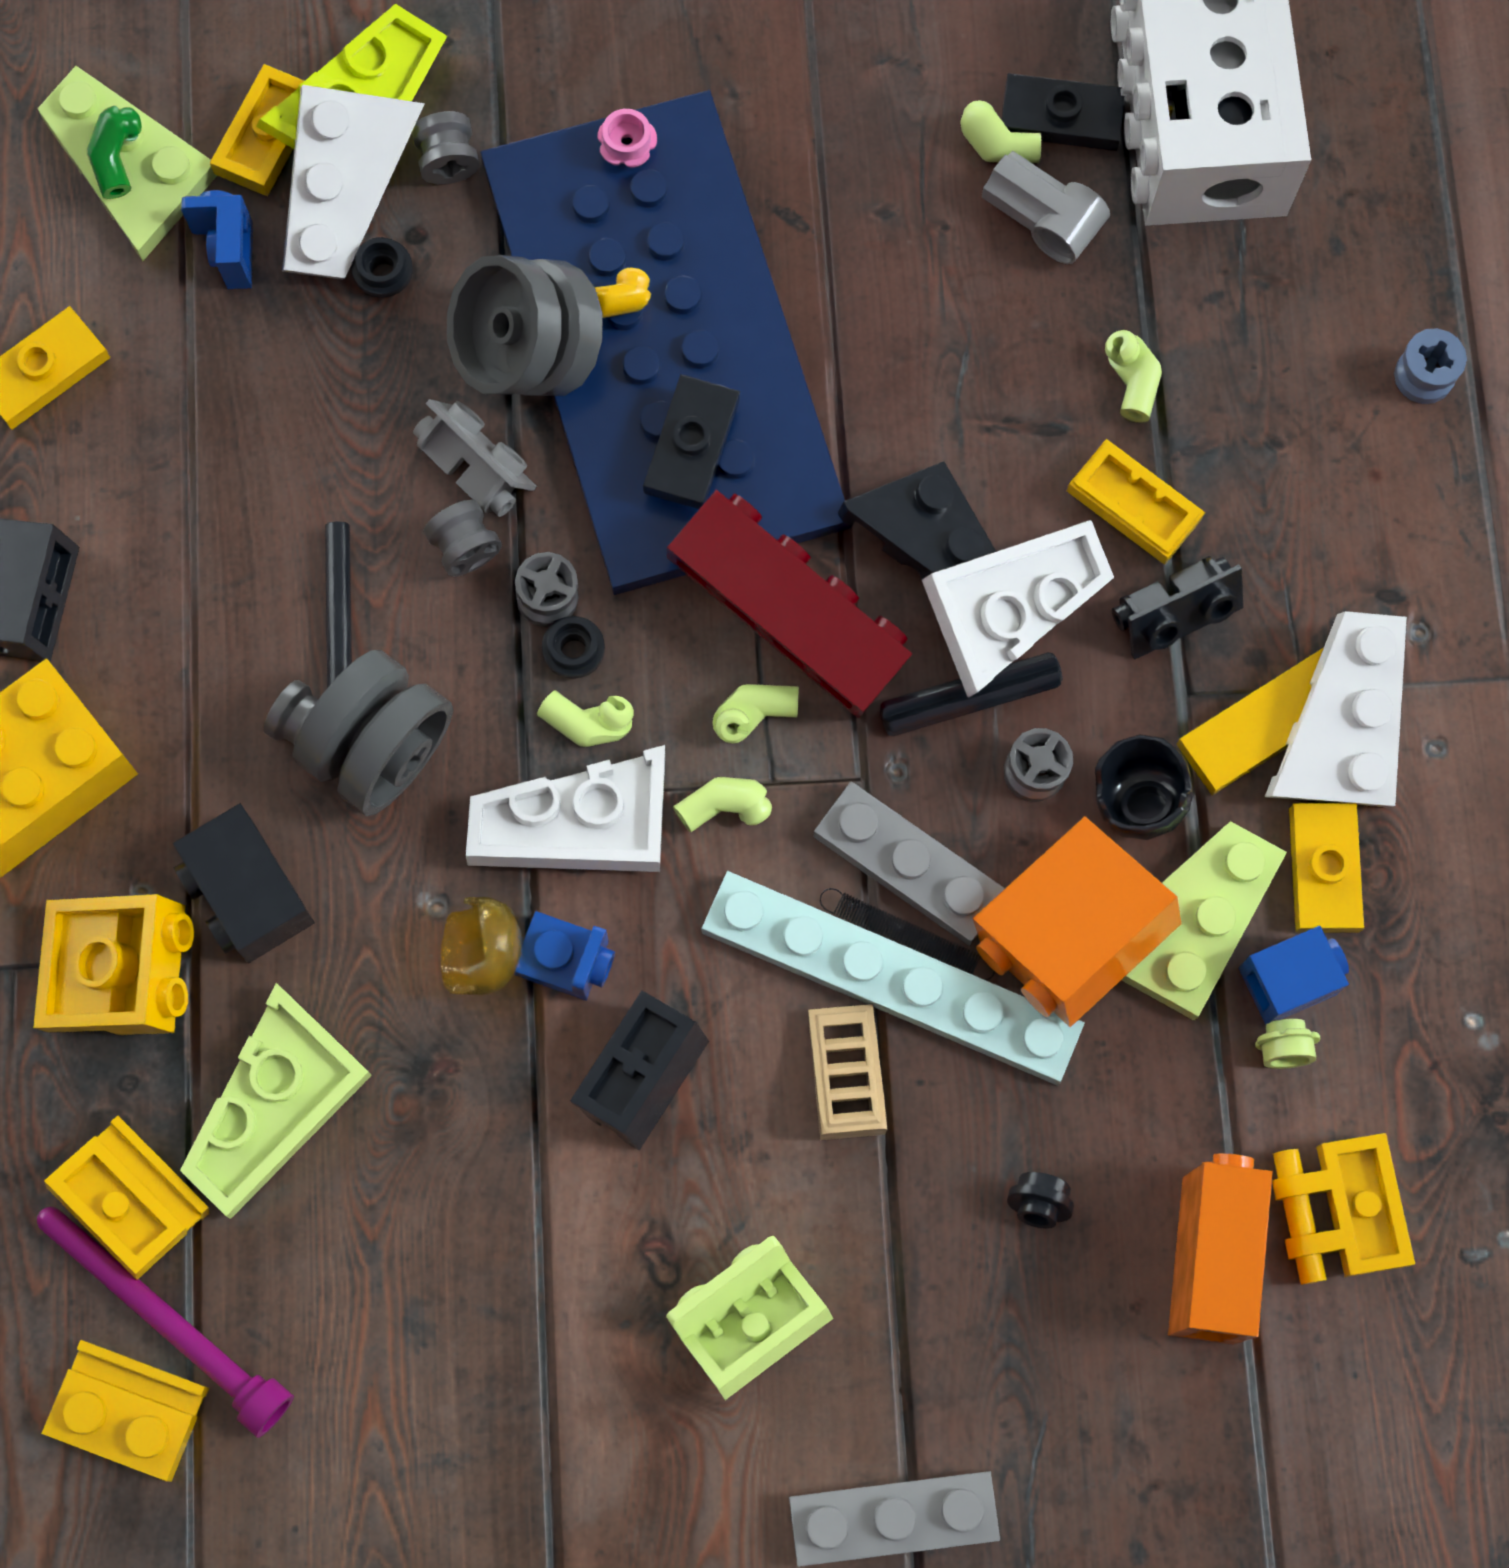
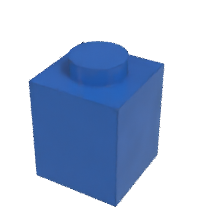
[1238,926,1349,1025]

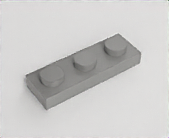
[813,781,1005,946]
[789,1471,1000,1567]

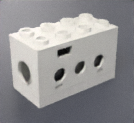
[1111,0,1311,226]

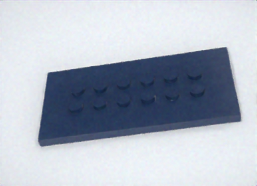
[480,90,851,595]

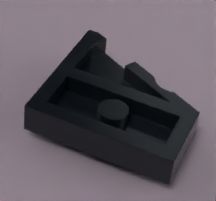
[838,461,997,580]

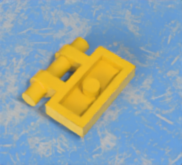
[1272,1133,1415,1285]

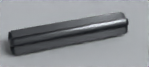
[880,652,1063,736]

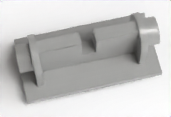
[413,399,537,517]

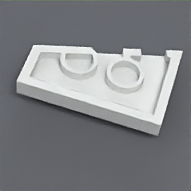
[282,85,425,280]
[922,520,1114,697]
[1265,611,1407,807]
[466,745,665,872]

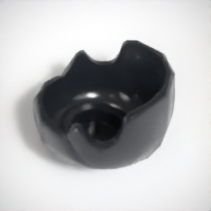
[1095,734,1193,840]

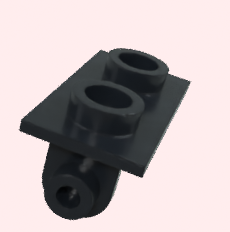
[1111,556,1244,660]

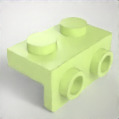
[666,1236,833,1400]

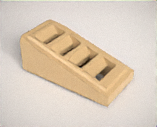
[808,1004,887,1140]

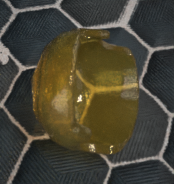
[441,897,522,995]

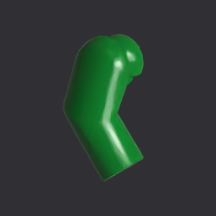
[87,105,142,199]

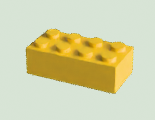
[0,658,138,878]

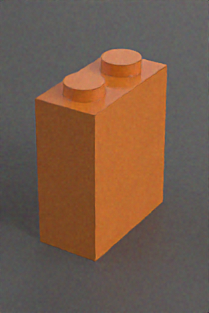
[973,816,1181,1027]
[1168,1153,1273,1345]

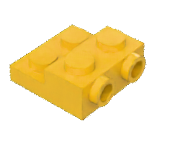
[33,894,194,1035]

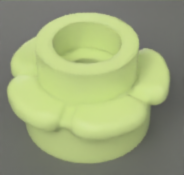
[1255,1019,1320,1069]

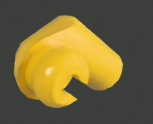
[595,268,651,318]

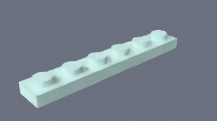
[702,871,1085,1086]

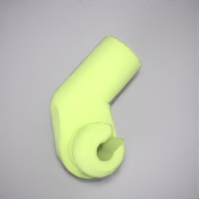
[960,100,1041,163]
[1105,330,1162,422]
[712,684,799,744]
[537,690,634,747]
[673,777,772,832]

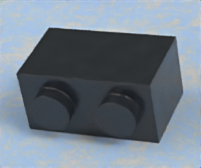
[173,803,315,964]

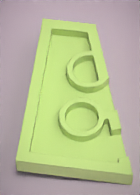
[38,66,217,261]
[1122,821,1287,1021]
[180,983,372,1219]

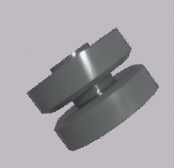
[447,255,602,396]
[292,650,454,816]

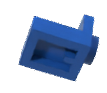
[181,190,253,289]
[512,911,615,1001]

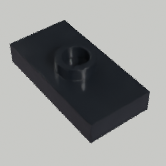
[1001,73,1125,151]
[643,374,740,509]

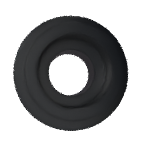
[351,237,413,298]
[542,616,605,679]
[1007,1172,1074,1229]

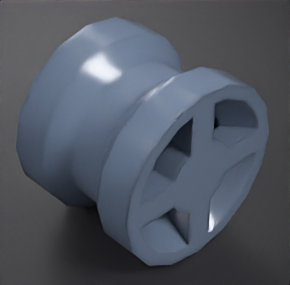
[1394,328,1467,404]

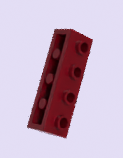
[667,489,912,719]

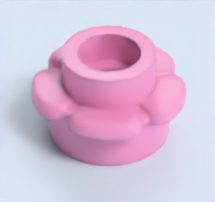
[597,109,657,168]

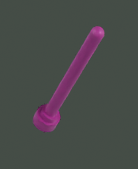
[37,1207,294,1438]

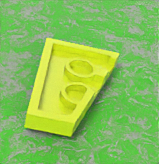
[256,4,447,149]

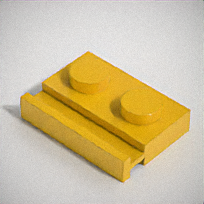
[44,1116,209,1280]
[41,1340,209,1482]

